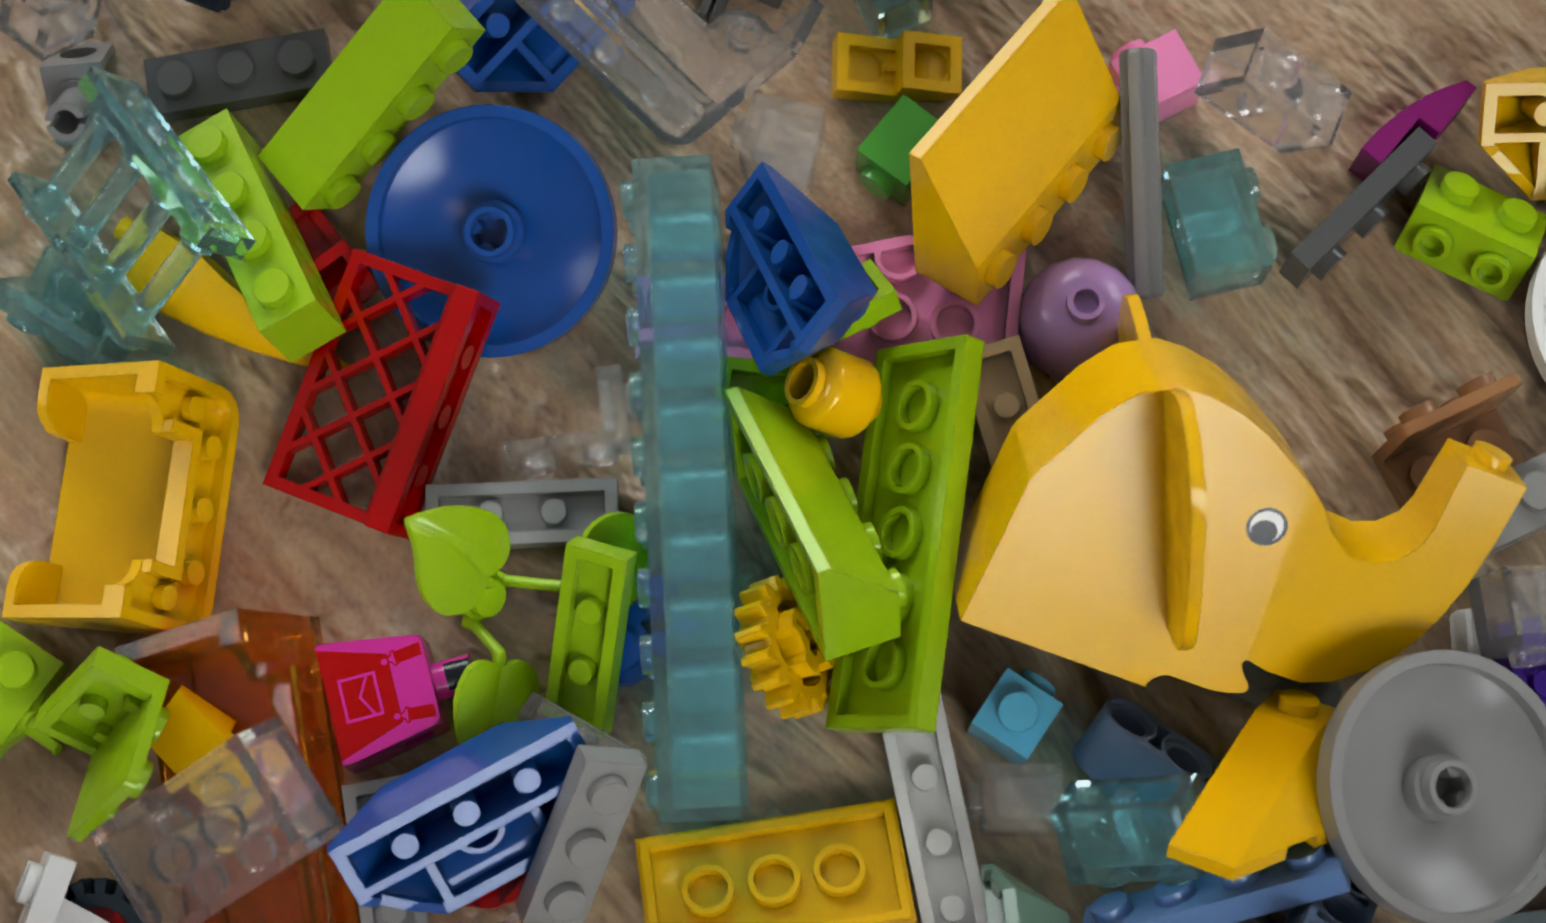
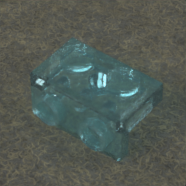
[0,245,151,365]

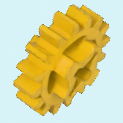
[734,575,836,720]

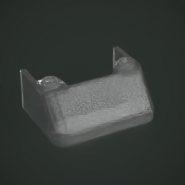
[515,0,824,145]

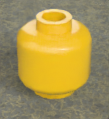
[784,346,882,439]

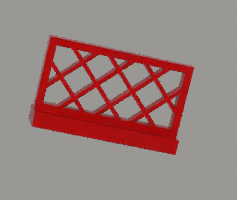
[263,248,501,540]

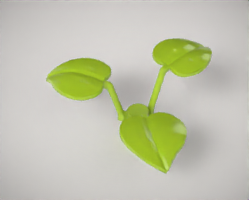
[404,505,658,746]

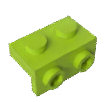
[1395,163,1546,301]

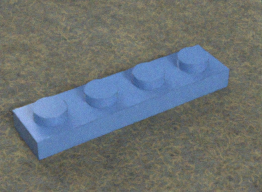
[1082,841,1350,923]

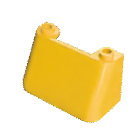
[1,360,239,636]

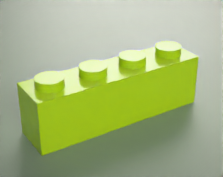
[257,0,486,210]
[172,108,347,363]

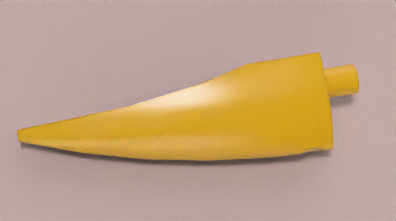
[113,216,351,371]

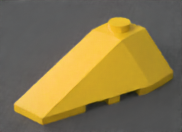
[1166,689,1336,881]

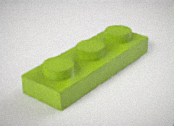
[543,536,637,741]

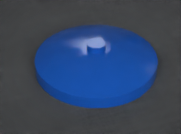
[365,104,618,358]

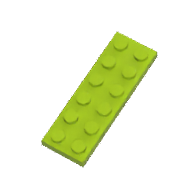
[825,334,985,733]

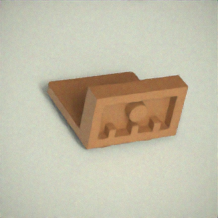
[1372,372,1525,509]

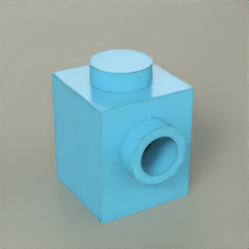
[967,667,1064,768]

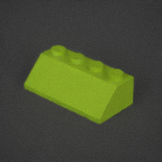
[725,386,908,661]

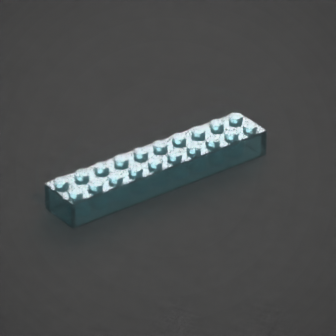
[621,154,750,825]

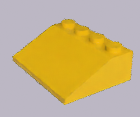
[909,0,1122,306]

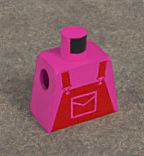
[314,635,472,774]

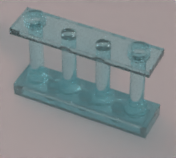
[7,66,256,355]

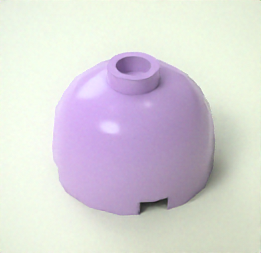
[1018,257,1137,383]

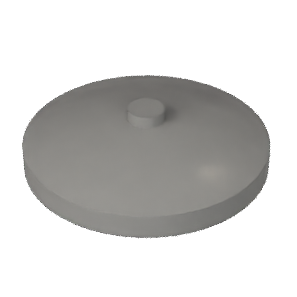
[1316,650,1546,923]

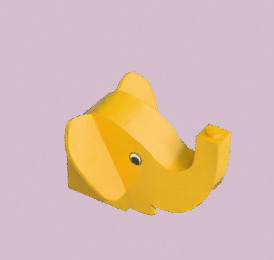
[953,294,1528,693]

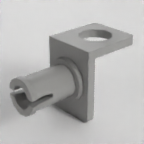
[39,42,118,146]

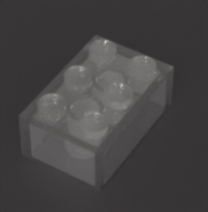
[89,716,345,923]

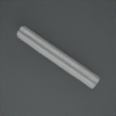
[1119,48,1164,299]

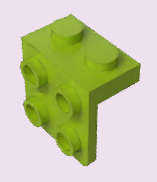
[33,646,170,842]

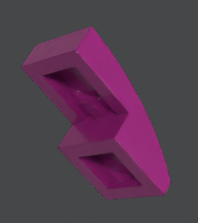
[1348,80,1477,181]

